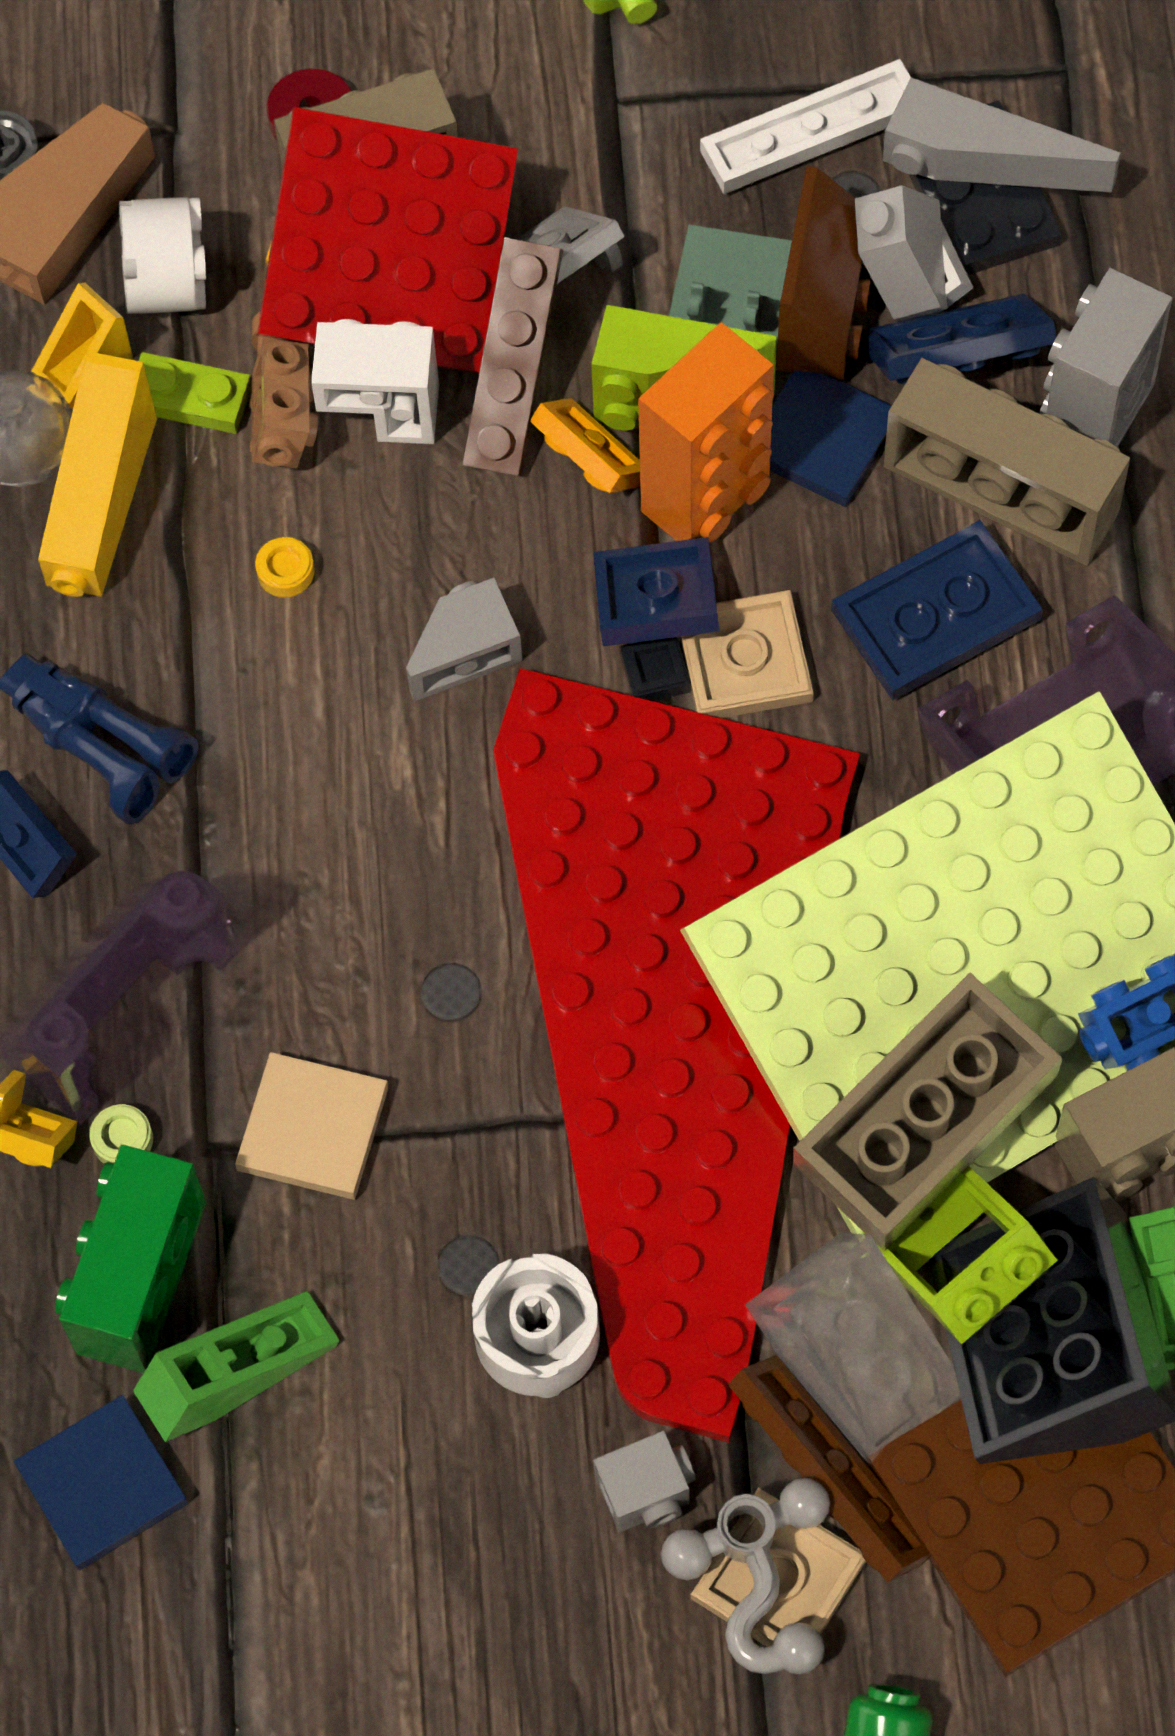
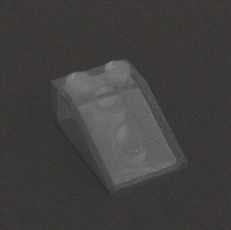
[745,1233,961,1464]

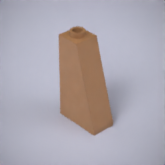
[0,103,155,305]

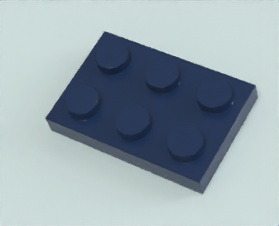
[862,293,1056,384]
[831,520,1043,701]

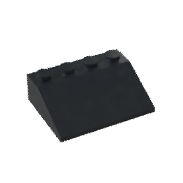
[930,1177,1175,1464]

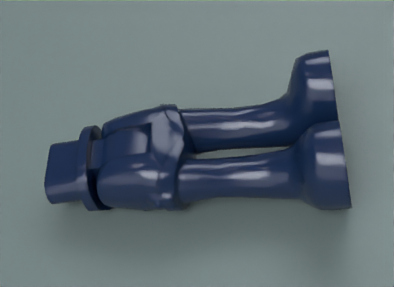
[0,653,199,825]

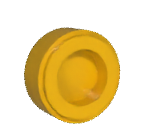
[255,537,314,598]

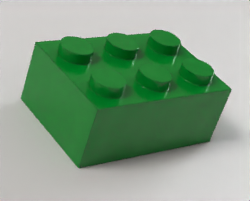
[55,1144,206,1373]

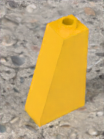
[38,351,157,597]

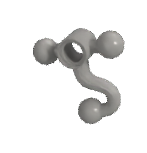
[661,1478,830,1675]

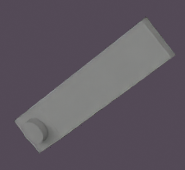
[883,78,1121,192]

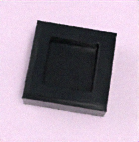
[619,637,691,701]

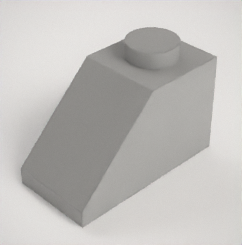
[855,185,947,321]
[406,577,522,702]

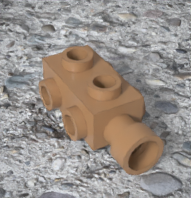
[249,312,318,468]

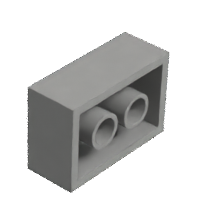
[1039,268,1173,447]

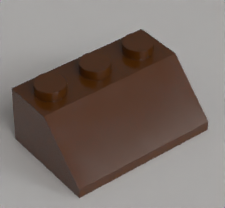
[776,166,871,380]

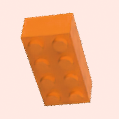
[638,322,774,542]

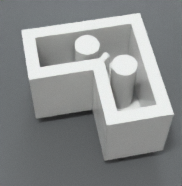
[311,319,439,444]

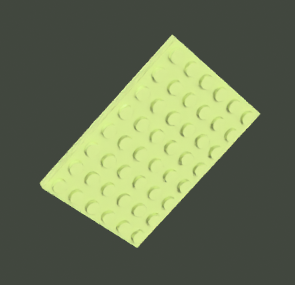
[680,691,1175,1253]

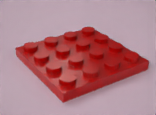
[256,107,518,375]

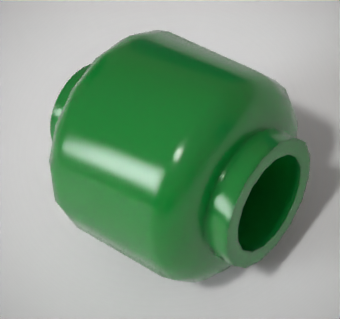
[844,1683,933,1736]

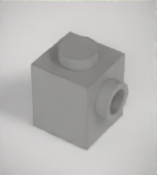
[593,1431,696,1533]

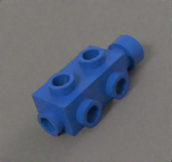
[1078,954,1175,1071]

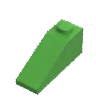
[133,1291,340,1442]

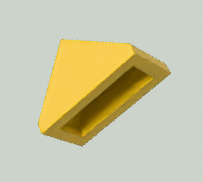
[30,283,133,409]

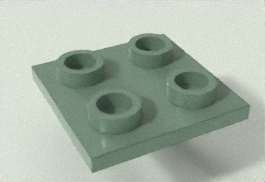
[669,224,792,343]

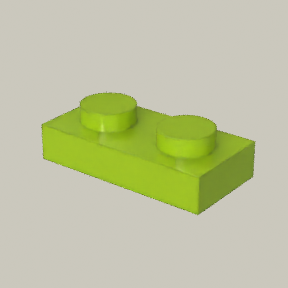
[139,352,252,434]

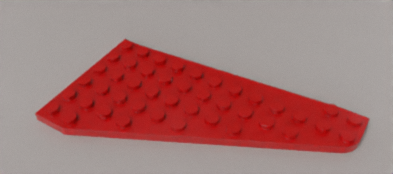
[493,668,860,1443]

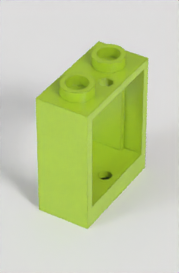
[861,1166,1058,1344]

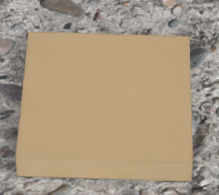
[680,590,813,718]
[235,1052,389,1200]
[691,1488,866,1647]

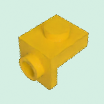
[0,1070,78,1168]

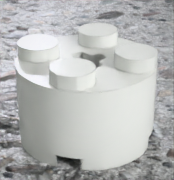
[119,197,206,314]
[472,1254,600,1398]

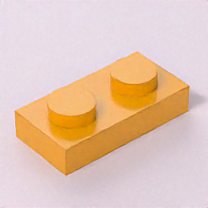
[530,398,640,493]

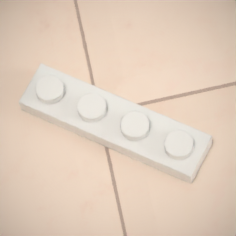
[700,59,911,194]

